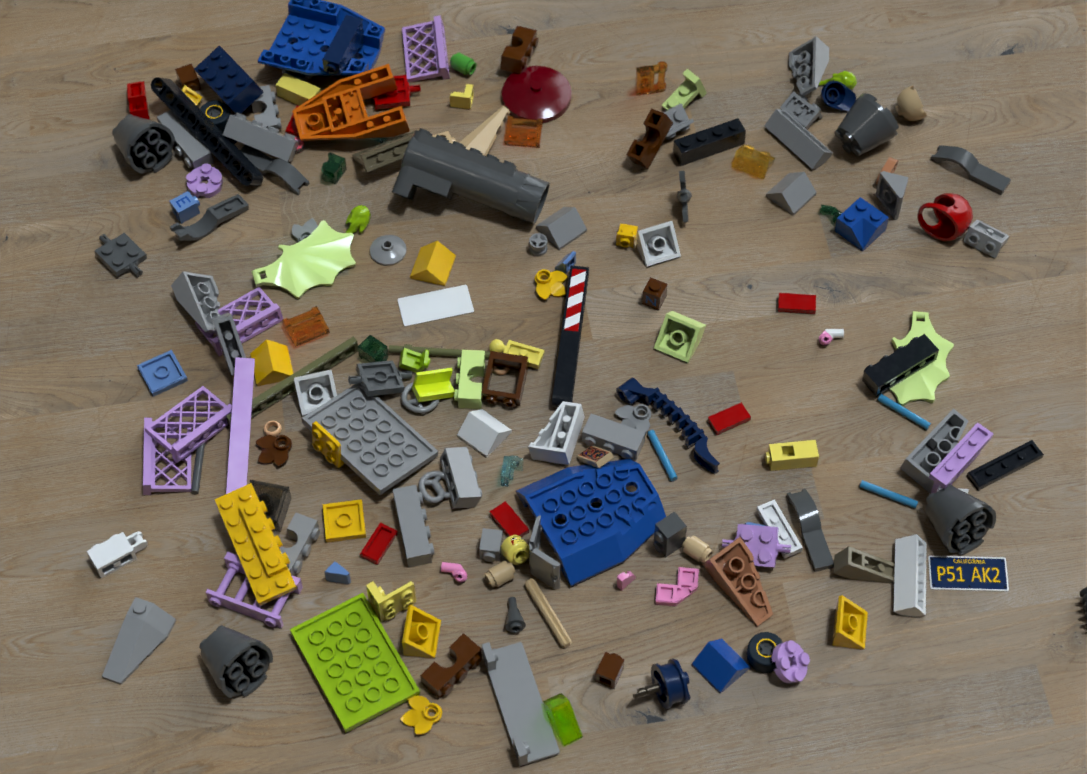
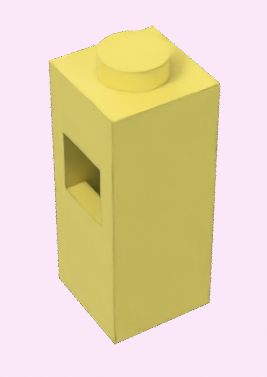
[276,73,321,106]
[765,440,819,471]

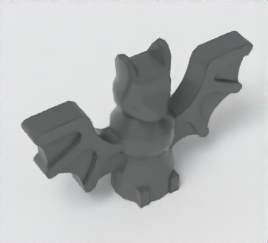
[677,171,692,223]

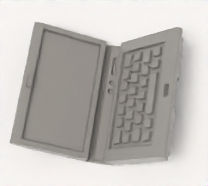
[529,515,560,589]

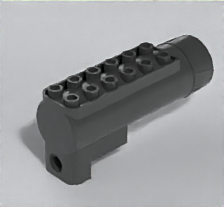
[392,128,550,224]

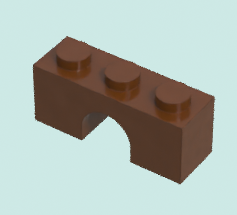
[501,26,539,74]
[626,108,673,169]
[420,633,482,699]

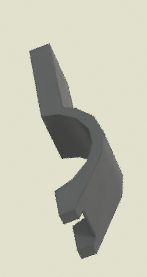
[240,144,309,195]
[930,145,1011,195]
[170,194,249,241]
[786,489,834,572]

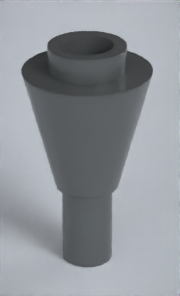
[505,597,526,633]

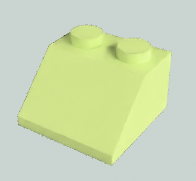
[654,311,706,363]

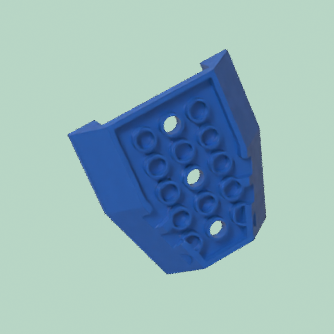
[258,0,385,77]
[516,459,666,586]

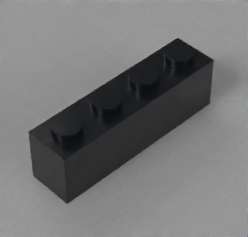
[673,118,746,166]
[862,334,939,397]

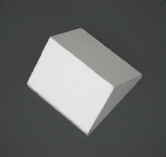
[636,221,681,266]
[294,370,337,415]
[457,409,512,458]

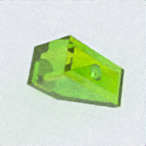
[543,693,583,746]

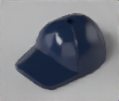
[821,80,856,111]

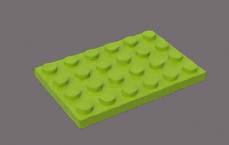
[290,593,420,733]

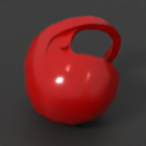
[917,193,973,241]

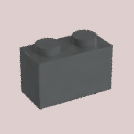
[653,512,687,557]

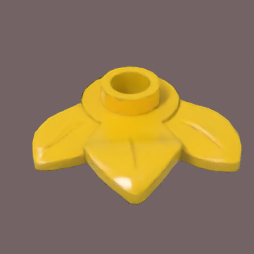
[535,269,568,300]
[401,696,442,735]

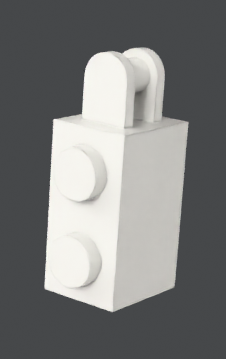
[87,531,148,578]

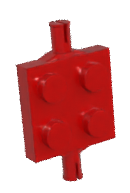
[372,75,421,110]

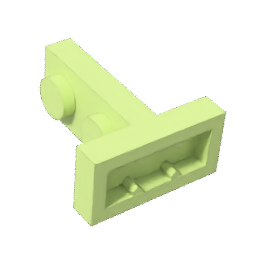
[662,69,707,110]

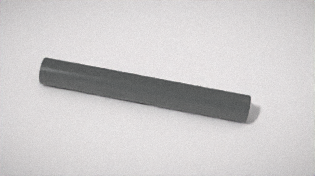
[191,443,205,495]

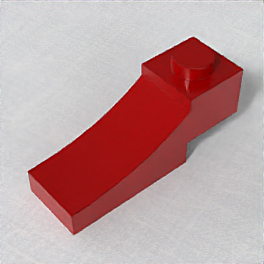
[127,81,150,120]

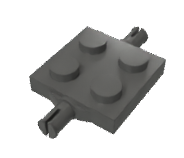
[94,233,147,277]
[348,360,412,396]

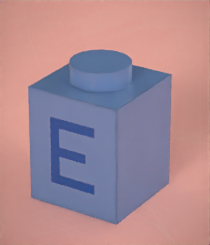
[169,191,200,224]

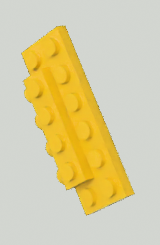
[214,483,297,606]

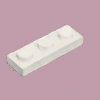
[756,499,803,559]

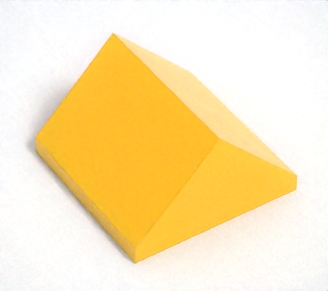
[410,241,456,286]
[250,339,293,386]
[832,595,868,650]
[402,605,441,658]

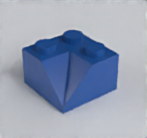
[835,197,889,251]

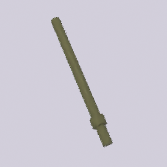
[389,344,502,359]

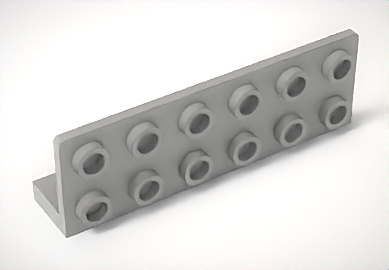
[481,642,560,766]

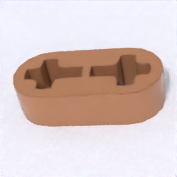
[876,157,898,185]

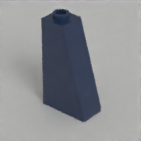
[323,15,364,75]

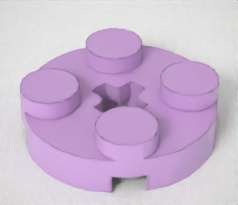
[186,164,223,198]
[772,640,810,683]

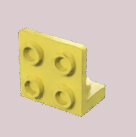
[366,581,416,622]

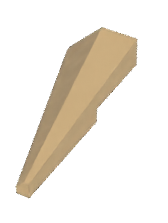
[459,106,510,156]

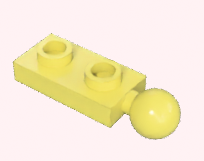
[489,339,545,369]

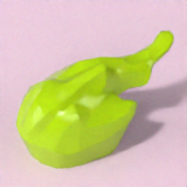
[819,71,857,90]
[346,205,371,234]

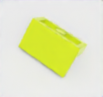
[412,368,455,402]

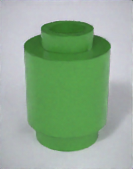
[450,52,477,75]

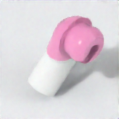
[819,329,844,345]

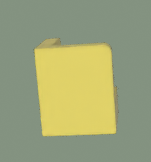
[449,84,474,109]

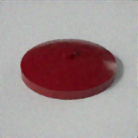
[502,66,571,124]

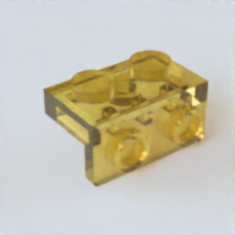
[732,145,775,179]

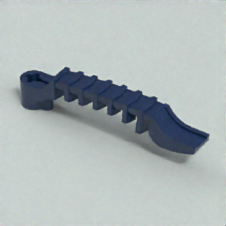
[616,377,720,474]

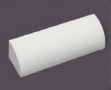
[894,534,927,617]

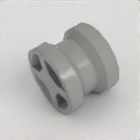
[529,233,547,256]

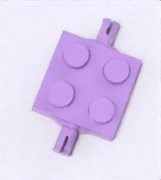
[722,524,791,568]

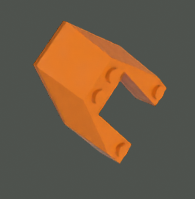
[292,64,410,141]

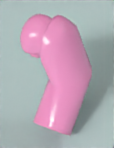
[441,562,467,583]

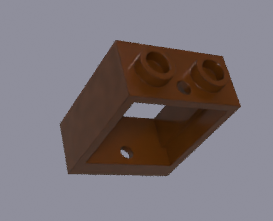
[481,351,529,407]

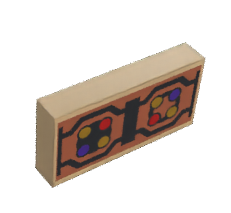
[577,446,614,468]

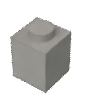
[479,528,503,562]

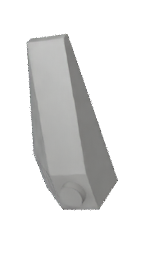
[789,37,829,96]
[102,597,176,685]

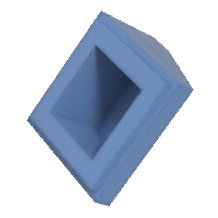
[555,251,576,274]
[324,561,351,584]

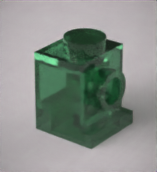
[321,152,347,185]
[358,335,388,363]

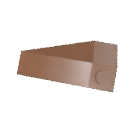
[703,537,773,627]

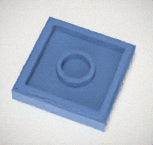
[137,350,188,397]

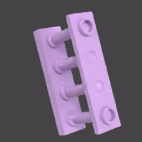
[206,552,303,628]

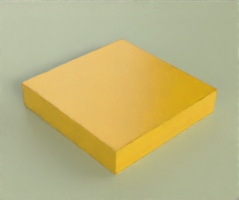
[322,499,366,543]

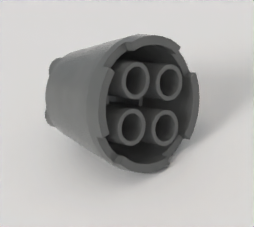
[834,93,899,156]
[112,114,175,174]
[926,484,996,555]
[199,625,273,698]

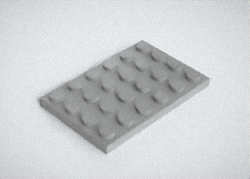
[302,384,438,495]

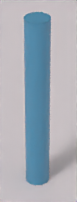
[878,394,931,430]
[647,430,678,481]
[859,480,918,509]

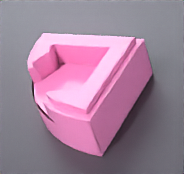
[617,571,636,591]

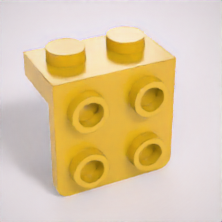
[312,421,345,468]

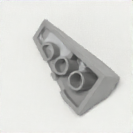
[171,272,220,333]

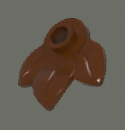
[256,435,292,466]

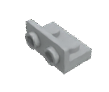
[780,91,823,129]
[663,103,694,139]
[963,219,1010,258]

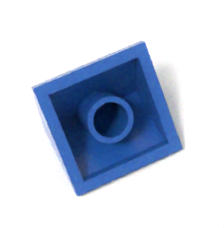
[692,638,750,694]

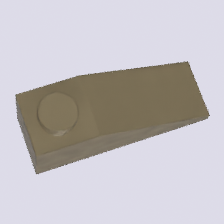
[834,546,895,584]

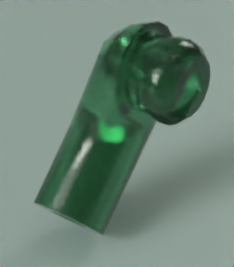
[820,204,842,223]

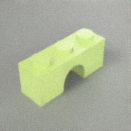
[454,350,485,409]

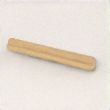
[525,578,571,648]

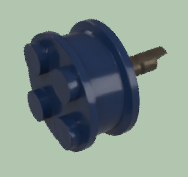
[632,658,690,709]

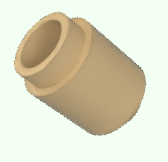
[682,535,713,563]
[484,560,516,588]

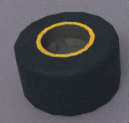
[200,100,231,132]
[747,632,783,673]

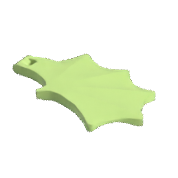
[251,220,356,299]
[889,311,954,406]

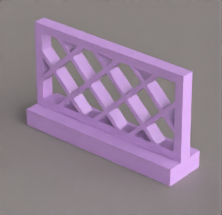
[402,15,450,83]
[195,287,283,356]
[145,386,232,463]
[143,418,191,495]
[929,422,993,493]

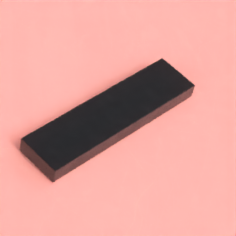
[967,440,1044,491]

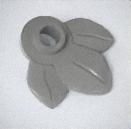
[292,218,318,242]
[615,404,651,433]

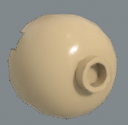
[895,85,927,121]

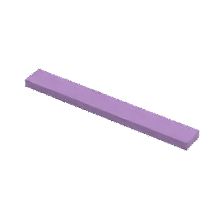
[226,357,255,494]

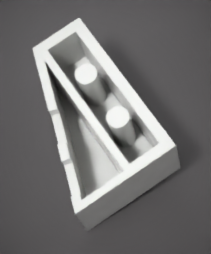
[528,401,585,465]

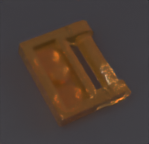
[635,61,668,96]
[504,116,543,148]
[282,306,330,347]

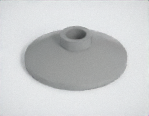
[370,235,407,266]

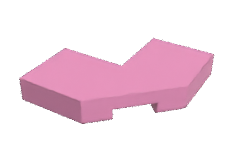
[655,567,699,606]

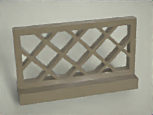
[352,129,427,172]

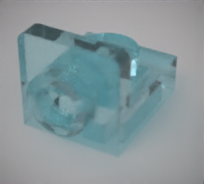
[501,455,523,487]

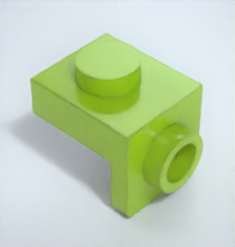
[399,348,430,373]

